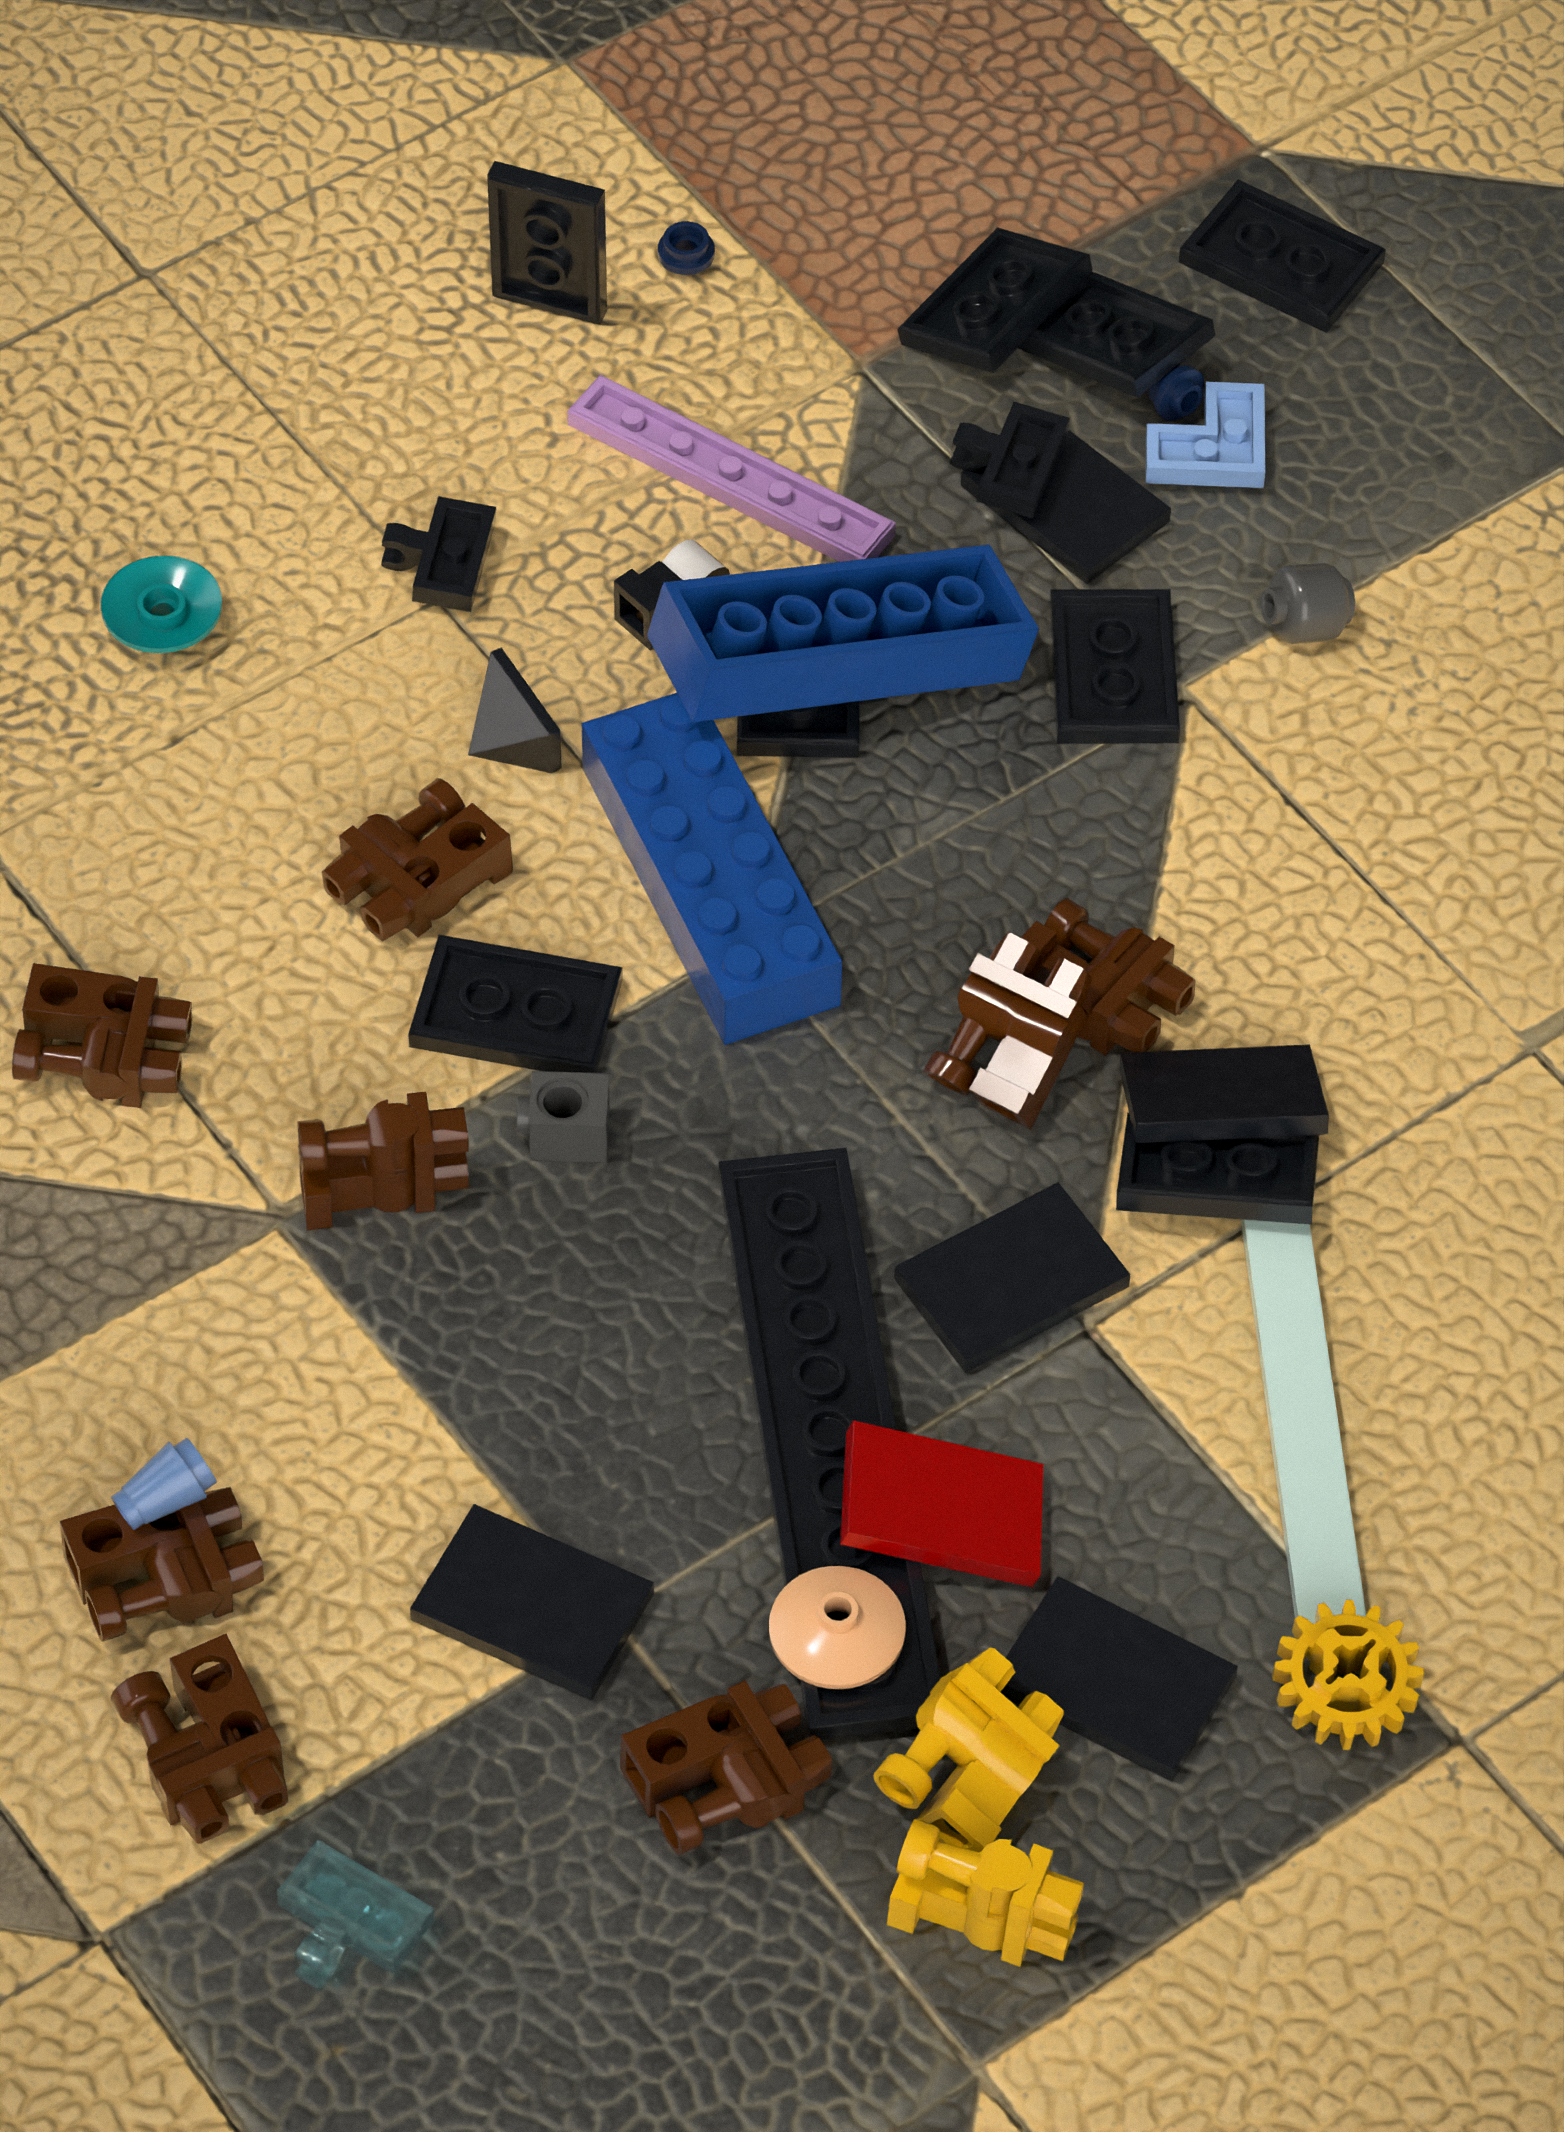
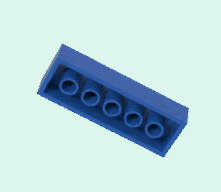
[647,544,1039,722]
[581,693,842,1045]

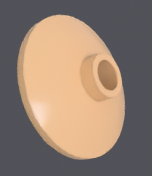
[769,1566,906,1689]

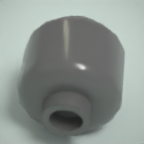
[1261,563,1355,644]

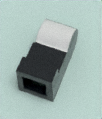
[614,539,730,650]

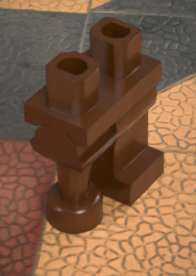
[322,778,513,942]
[1021,898,1196,1056]
[923,932,1092,1130]
[12,963,193,1108]
[297,1092,469,1230]
[60,1487,264,1642]
[111,1634,288,1844]
[620,1680,833,1855]

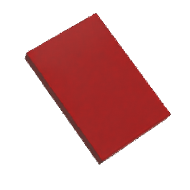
[840,1420,1044,1588]

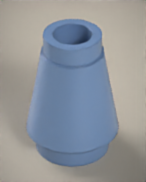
[111,1438,217,1531]

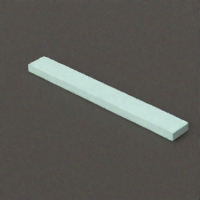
[1241,1219,1366,1624]

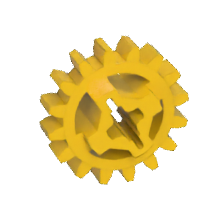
[1272,1599,1424,1750]

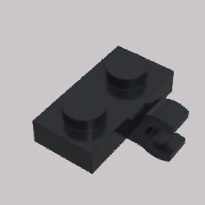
[950,402,1070,518]
[381,496,496,612]

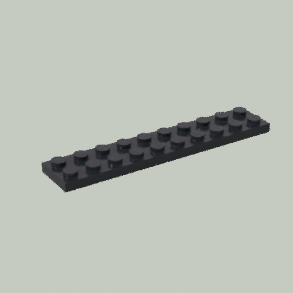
[718,1147,941,1740]

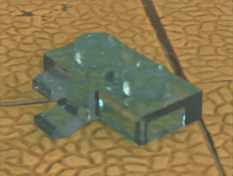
[277,1840,434,1990]

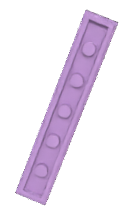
[567,375,896,562]

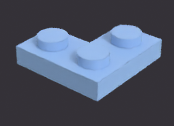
[1145,382,1265,488]

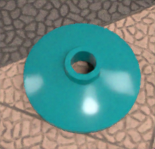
[101,556,222,653]

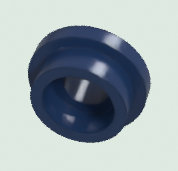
[658,221,715,275]
[1149,365,1204,421]

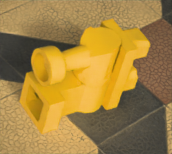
[873,1647,1064,1852]
[887,1818,1084,1967]

